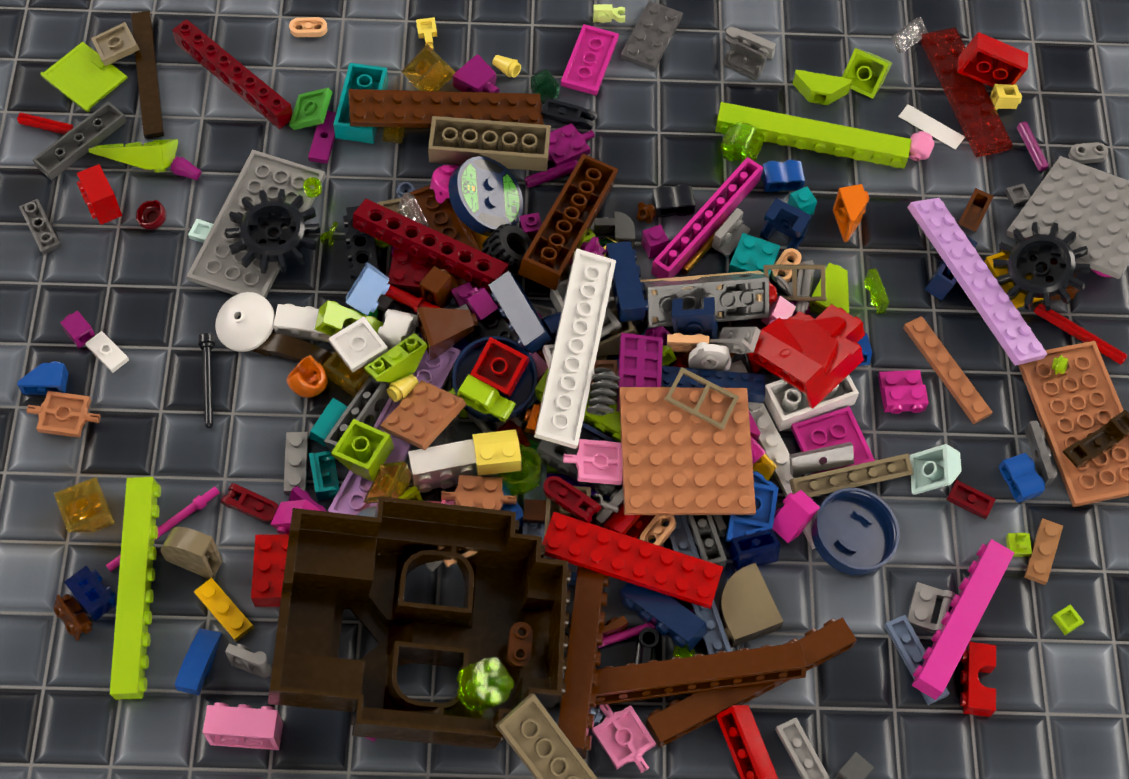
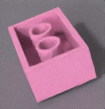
[203,703,283,750]

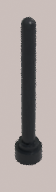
[198,333,215,428]

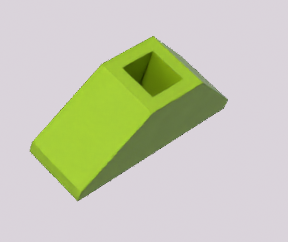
[793,70,852,105]
[364,333,428,383]

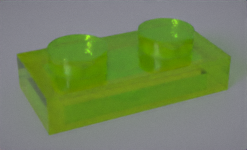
[864,268,889,314]

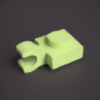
[593,4,625,23]

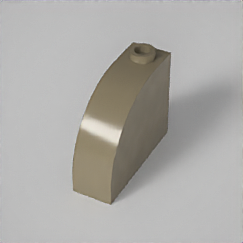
[161,527,223,579]
[719,563,783,647]

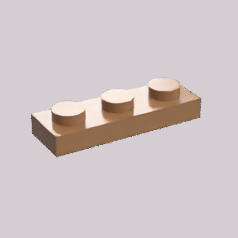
[1024,518,1063,585]

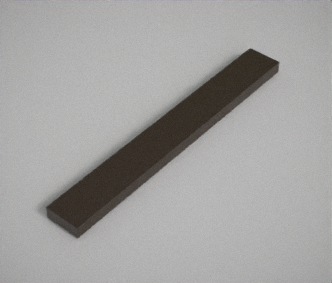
[131,11,164,139]

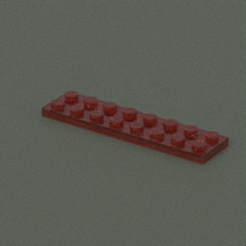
[920,27,1013,157]

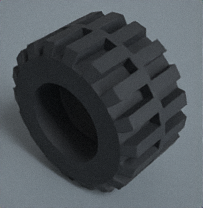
[482,224,533,279]

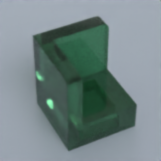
[531,69,559,104]

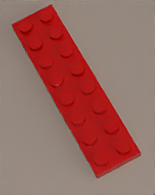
[542,512,723,609]

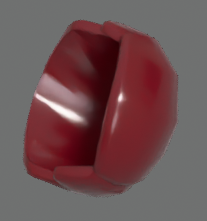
[136,200,167,230]

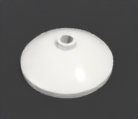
[215,292,275,352]

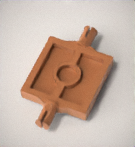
[26,391,101,438]
[441,475,517,510]

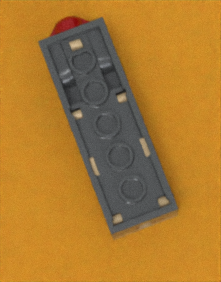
[640,270,777,328]

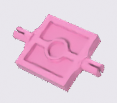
[563,439,622,485]
[592,704,656,773]

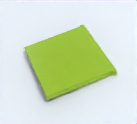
[40,42,127,112]

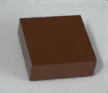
[523,499,546,523]

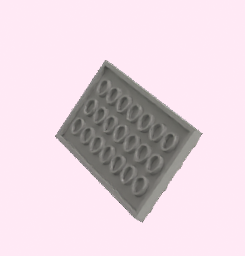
[186,149,326,298]

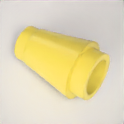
[492,55,521,78]
[387,374,419,402]

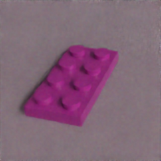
[616,333,663,412]

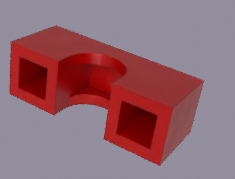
[960,642,996,717]

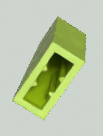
[809,263,849,315]

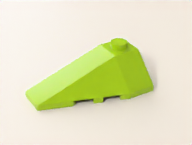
[89,139,178,173]

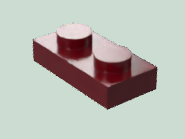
[946,480,996,520]

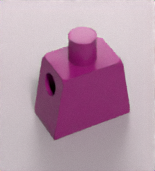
[452,54,500,93]

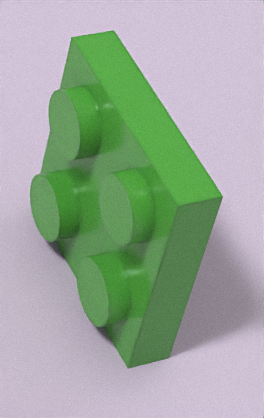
[289,88,333,130]

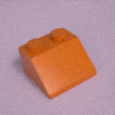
[832,184,869,242]

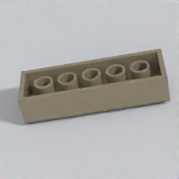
[428,116,551,172]

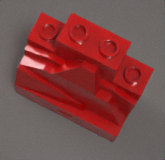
[747,304,865,409]

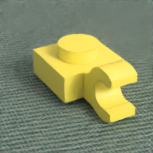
[416,17,437,51]

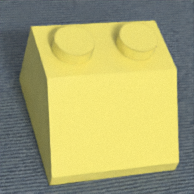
[472,429,521,476]

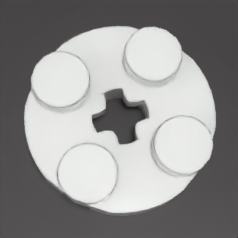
[688,342,731,371]

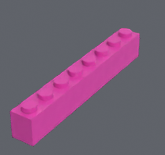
[651,157,763,279]
[912,539,1015,700]

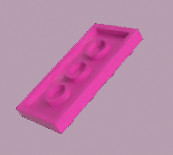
[561,24,619,96]

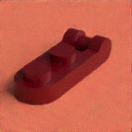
[543,476,601,523]
[220,483,279,524]

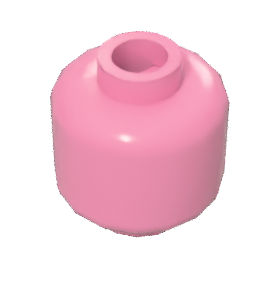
[909,131,935,161]

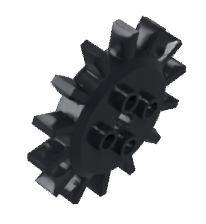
[225,189,320,274]
[993,222,1090,311]

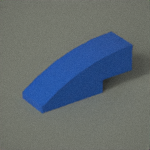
[174,628,222,695]

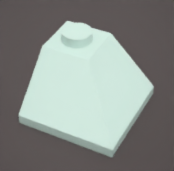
[910,444,961,495]

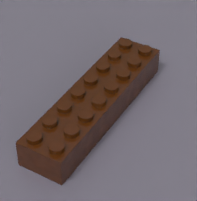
[518,154,619,291]

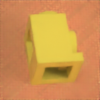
[989,84,1022,111]

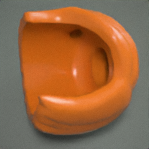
[286,355,328,398]

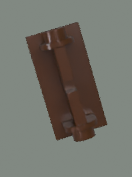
[53,594,93,641]

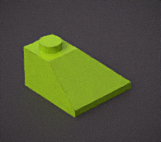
[842,48,893,99]

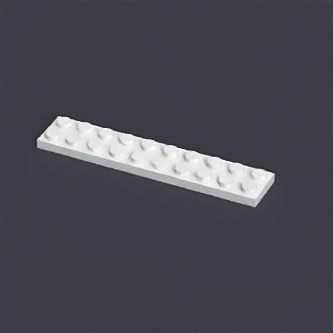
[534,249,616,449]

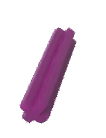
[1017,121,1049,172]
[524,160,578,188]

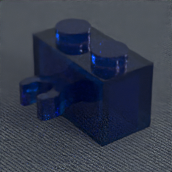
[729,529,781,571]
[64,566,117,621]

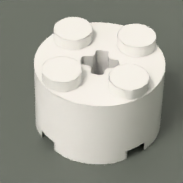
[378,309,419,351]

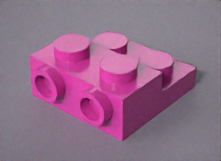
[878,370,929,414]

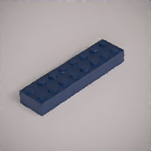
[661,366,766,403]

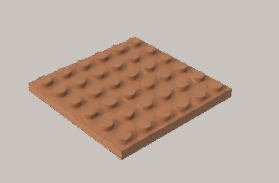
[619,387,756,515]

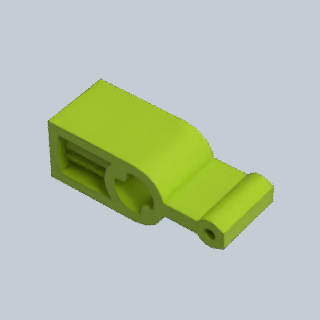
[457,374,516,423]

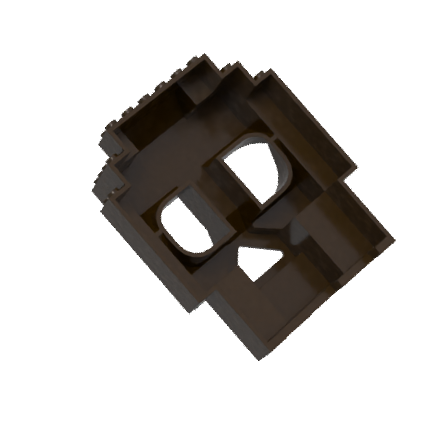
[268,496,571,749]

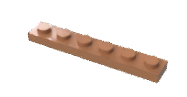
[904,316,992,424]

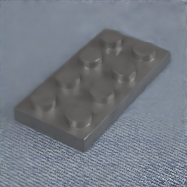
[620,1,683,71]

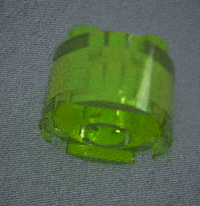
[720,122,765,163]
[498,444,541,495]
[457,657,514,711]

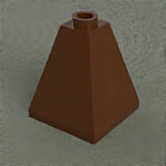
[417,307,478,360]

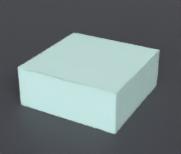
[188,219,213,243]

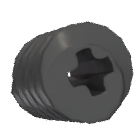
[587,367,620,416]

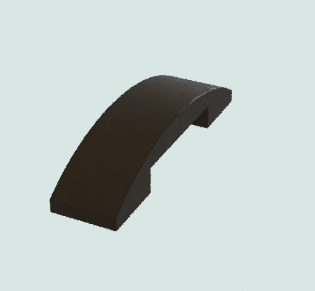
[251,333,336,375]
[1063,410,1129,468]

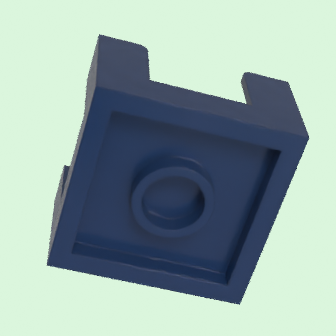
[760,198,811,250]
[672,297,718,343]

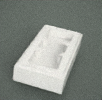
[85,331,129,373]

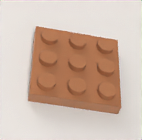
[380,380,467,450]

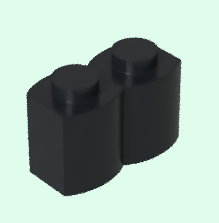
[652,184,696,217]

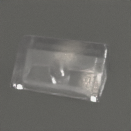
[397,192,429,227]

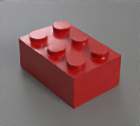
[957,32,1029,88]
[251,534,289,607]

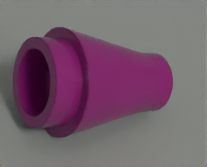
[170,156,202,181]

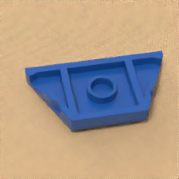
[725,471,779,542]

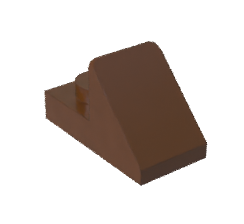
[958,188,994,232]

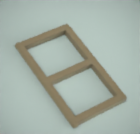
[763,265,827,301]
[664,367,739,430]

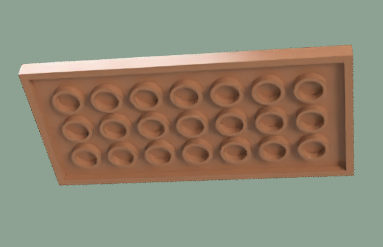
[1018,341,1129,507]

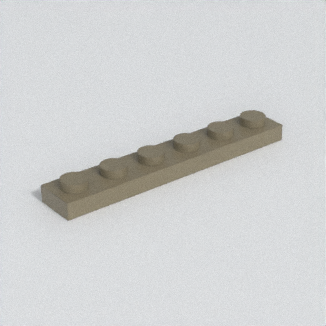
[789,453,913,497]

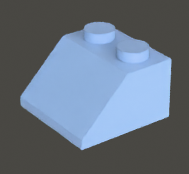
[346,262,390,315]

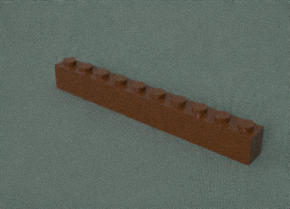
[558,566,610,759]
[646,617,857,748]
[593,642,807,705]

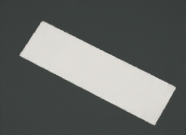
[898,104,965,150]

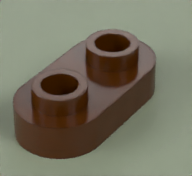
[507,622,533,669]

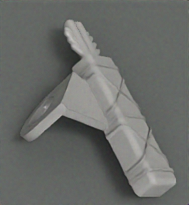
[775,260,815,313]

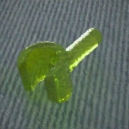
[320,221,338,246]

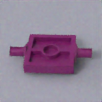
[548,123,595,167]

